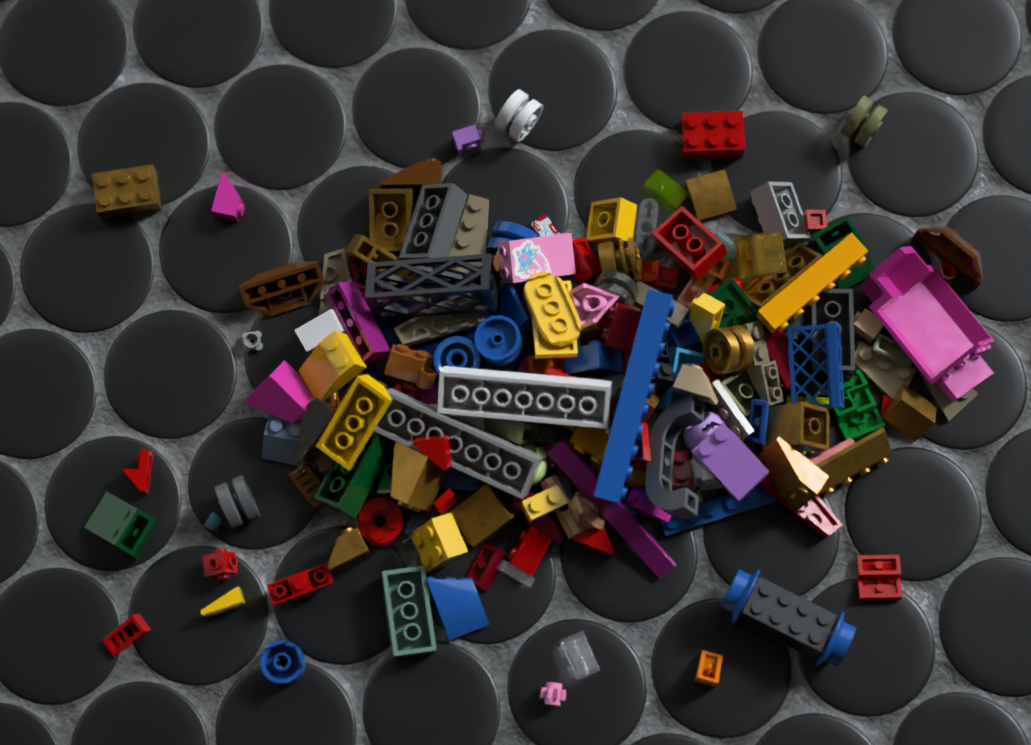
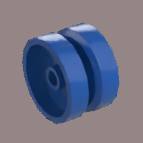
[486,221,537,255]
[475,315,524,367]

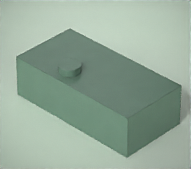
[381,566,437,659]

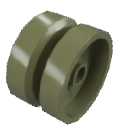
[840,95,889,148]

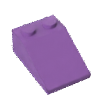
[691,423,769,502]

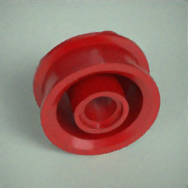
[357,498,404,547]

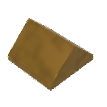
[882,384,937,442]

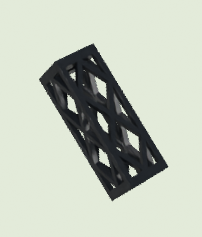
[365,253,498,320]

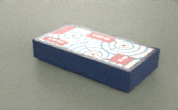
[529,212,561,237]

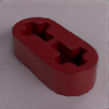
[349,255,368,291]

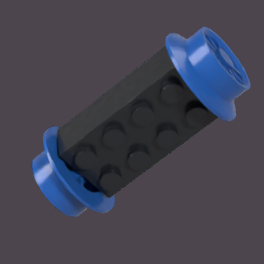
[720,569,856,666]

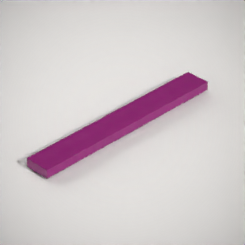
[547,438,677,579]

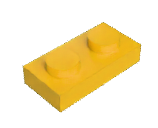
[520,485,568,522]

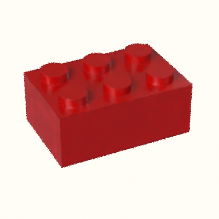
[680,111,745,159]
[652,206,727,281]

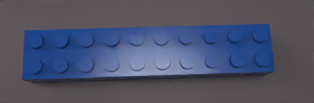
[593,289,676,505]

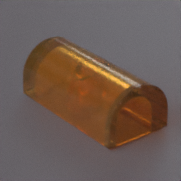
[676,273,716,313]

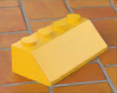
[316,374,392,470]

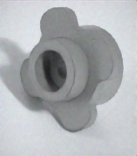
[241,331,263,352]

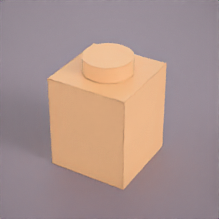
[854,308,884,343]

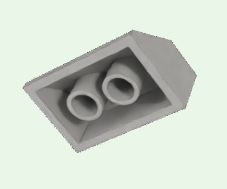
[750,182,811,248]

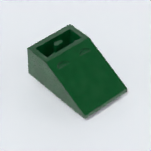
[809,215,875,289]
[84,492,160,559]

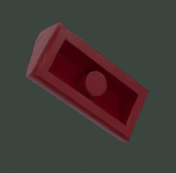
[466,543,507,591]

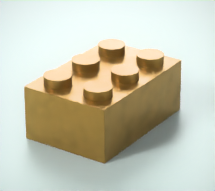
[92,164,162,219]

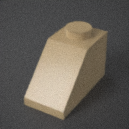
[673,364,718,405]

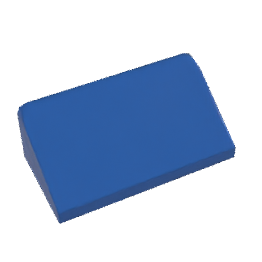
[499,284,530,331]
[748,399,769,444]

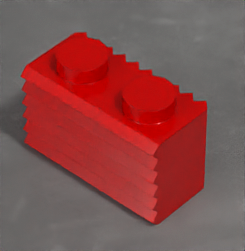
[508,527,553,577]

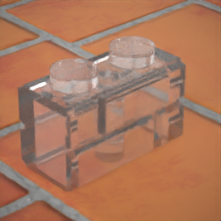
[557,631,600,682]

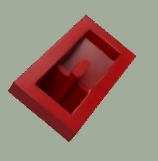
[412,435,452,471]
[573,527,614,557]

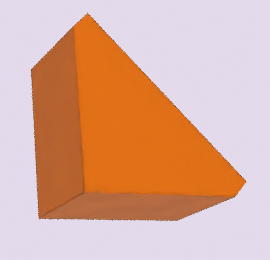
[694,650,723,688]

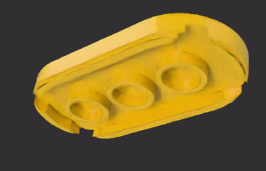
[524,272,581,346]

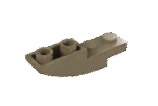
[741,320,784,406]

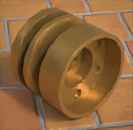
[598,237,642,286]

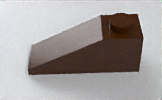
[380,158,442,191]

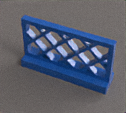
[787,323,845,408]

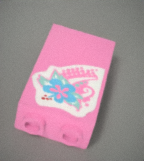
[498,233,576,283]

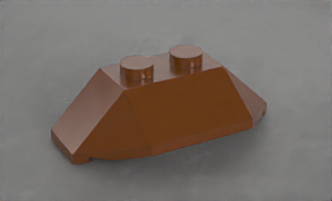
[913,227,983,289]
[239,261,324,316]

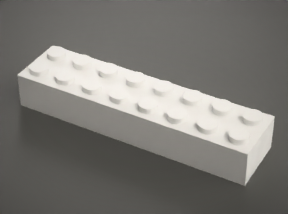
[438,366,612,429]

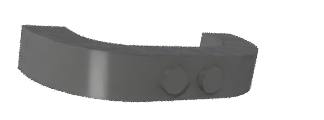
[645,394,705,519]

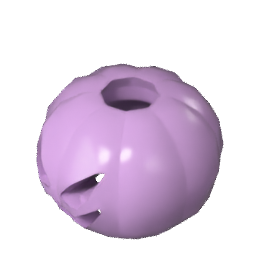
[683,411,728,451]

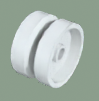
[495,89,543,142]

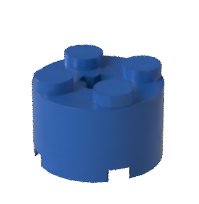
[260,640,306,685]

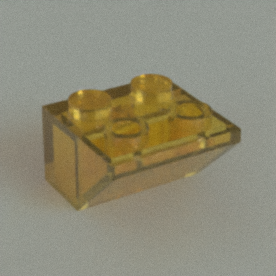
[734,232,787,279]

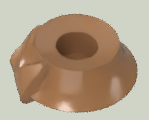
[569,492,604,530]

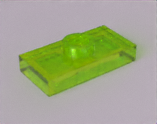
[645,169,689,210]

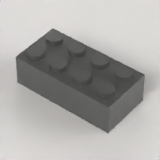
[399,183,468,268]
[808,289,855,375]

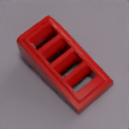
[102,613,151,657]

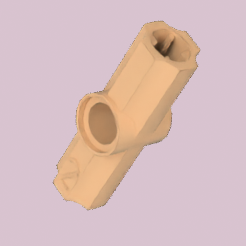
[540,475,585,539]

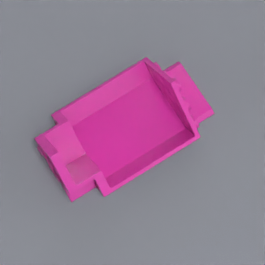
[859,246,994,402]

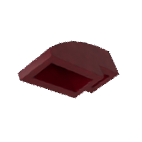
[510,491,566,543]

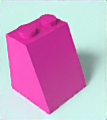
[245,360,317,424]

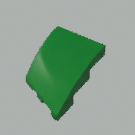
[832,369,886,441]

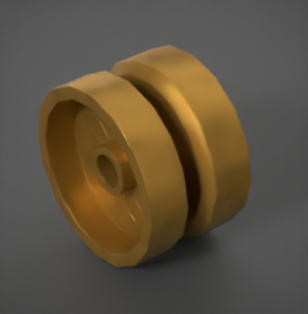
[703,325,755,375]

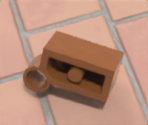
[384,344,437,390]

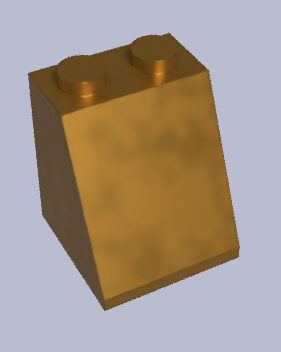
[763,402,830,452]
[391,442,448,513]
[450,483,525,547]

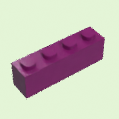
[326,282,391,363]

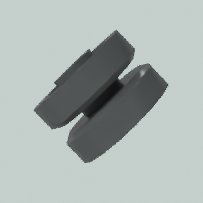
[215,475,260,529]

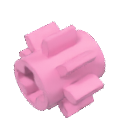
[540,682,566,706]

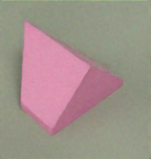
[569,284,620,331]

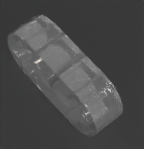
[496,559,536,589]

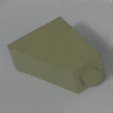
[484,417,540,445]

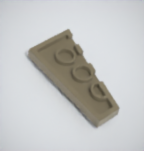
[447,194,489,275]
[394,295,485,347]

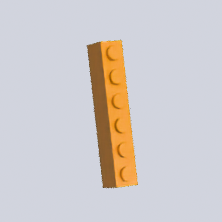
[756,233,868,334]

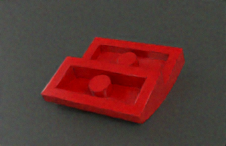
[856,555,902,601]

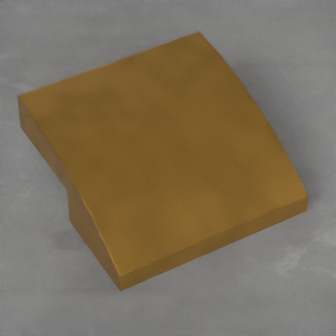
[685,170,737,220]

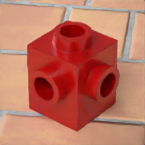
[202,548,238,580]

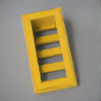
[201,587,245,618]

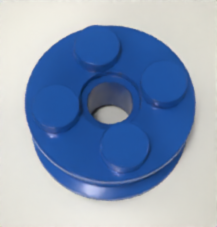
[434,336,481,375]

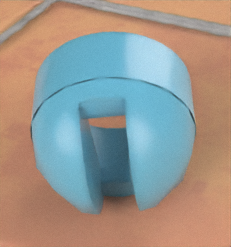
[204,512,222,530]

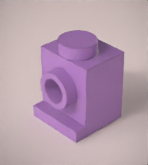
[452,125,484,157]

